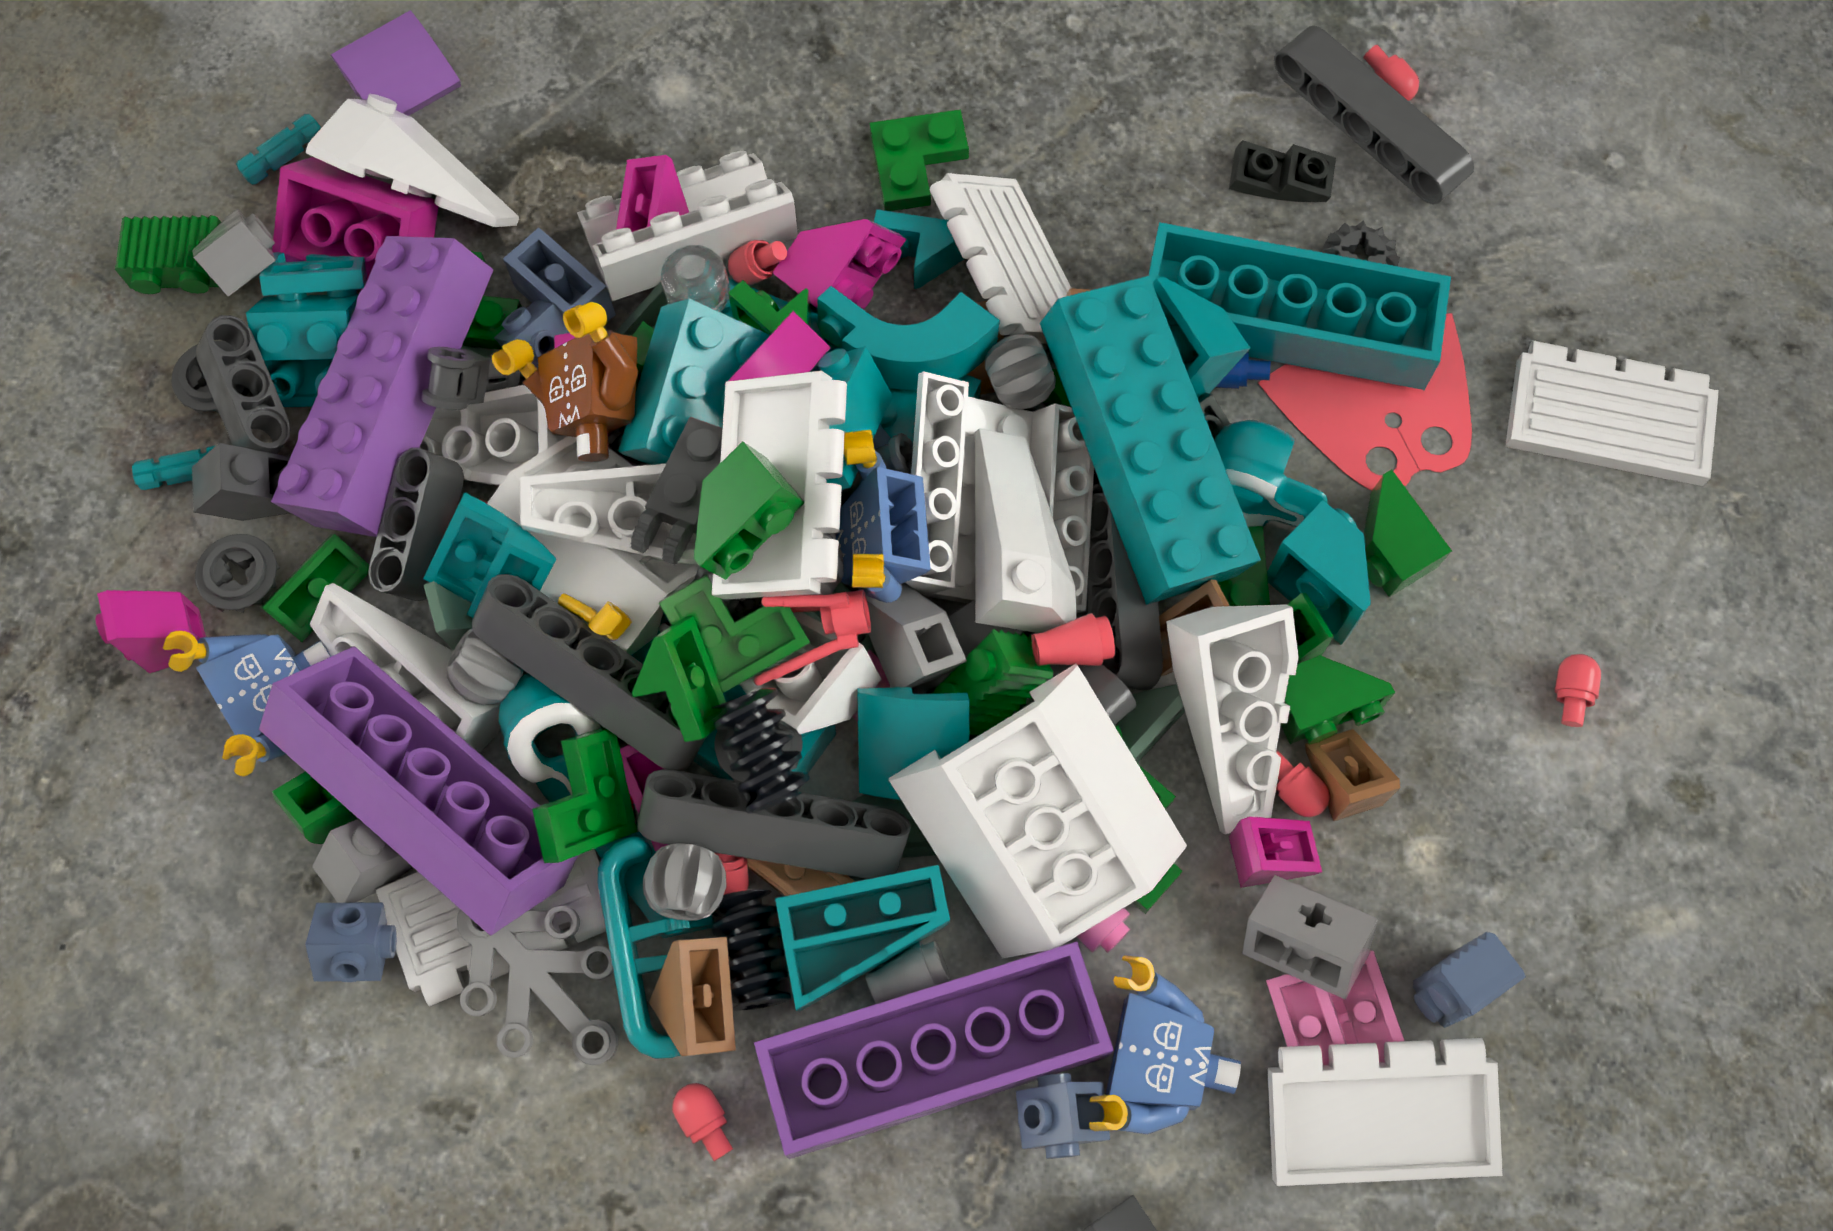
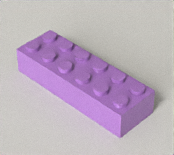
[271,236,494,537]
[259,646,578,936]
[754,942,1114,1159]

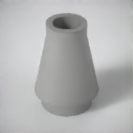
[866,941,951,1004]

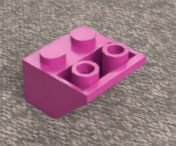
[773,219,906,310]

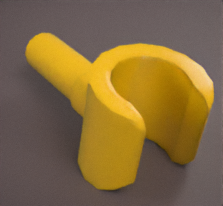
[558,593,632,640]

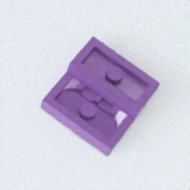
[331,10,461,116]

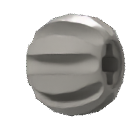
[985,334,1056,409]
[447,629,523,705]
[643,843,726,921]

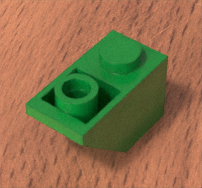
[694,441,804,580]
[1281,655,1395,745]

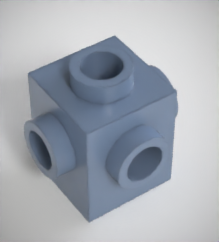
[494,300,570,376]
[305,902,397,982]
[1016,1073,1110,1159]

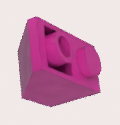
[95,590,206,673]

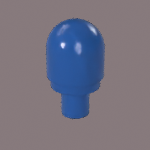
[1216,352,1271,389]

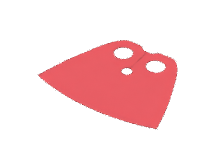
[1258,313,1472,491]

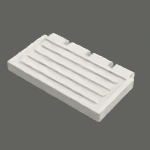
[930,173,1071,344]
[1505,340,1719,486]
[712,371,847,599]
[375,849,606,1006]
[1268,1038,1503,1186]

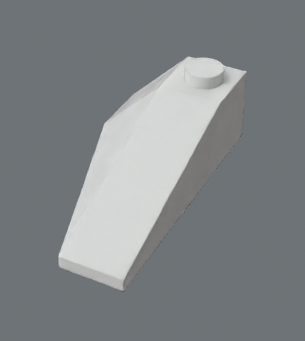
[305,94,519,227]
[420,385,567,486]
[975,428,1076,633]
[520,464,697,564]
[310,583,500,753]
[739,598,882,735]
[1166,605,1298,835]

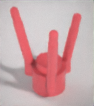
[753,590,871,686]

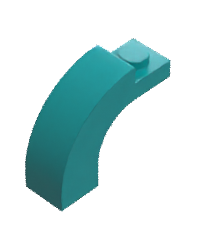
[817,286,1000,390]

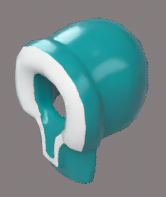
[1214,420,1328,527]
[498,673,603,802]

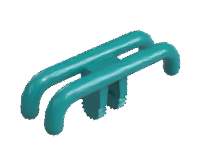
[598,836,690,1059]

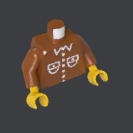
[492,302,638,462]

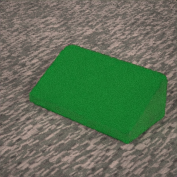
[260,534,369,642]

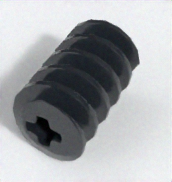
[709,688,810,814]
[712,889,791,1011]

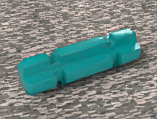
[236,114,321,185]
[132,445,216,490]

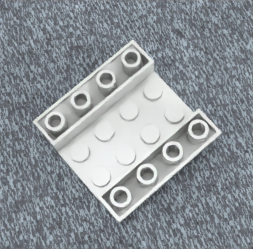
[577,151,798,301]
[905,372,1094,613]
[487,436,700,655]
[889,664,1187,959]

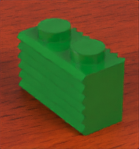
[115,215,221,294]
[930,629,1053,735]

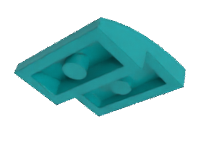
[423,493,556,618]
[857,687,969,800]

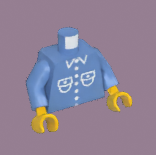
[835,430,931,603]
[163,631,331,777]
[1089,955,1241,1135]

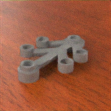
[457,905,619,1065]

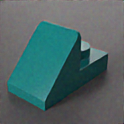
[874,209,964,289]

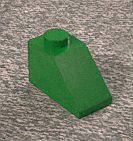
[1364,469,1452,597]

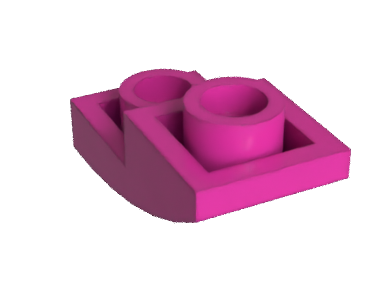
[724,311,831,385]

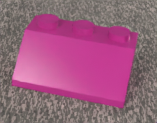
[272,157,439,290]

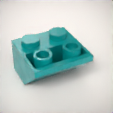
[246,294,359,407]

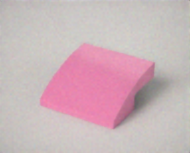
[1266,951,1405,1065]

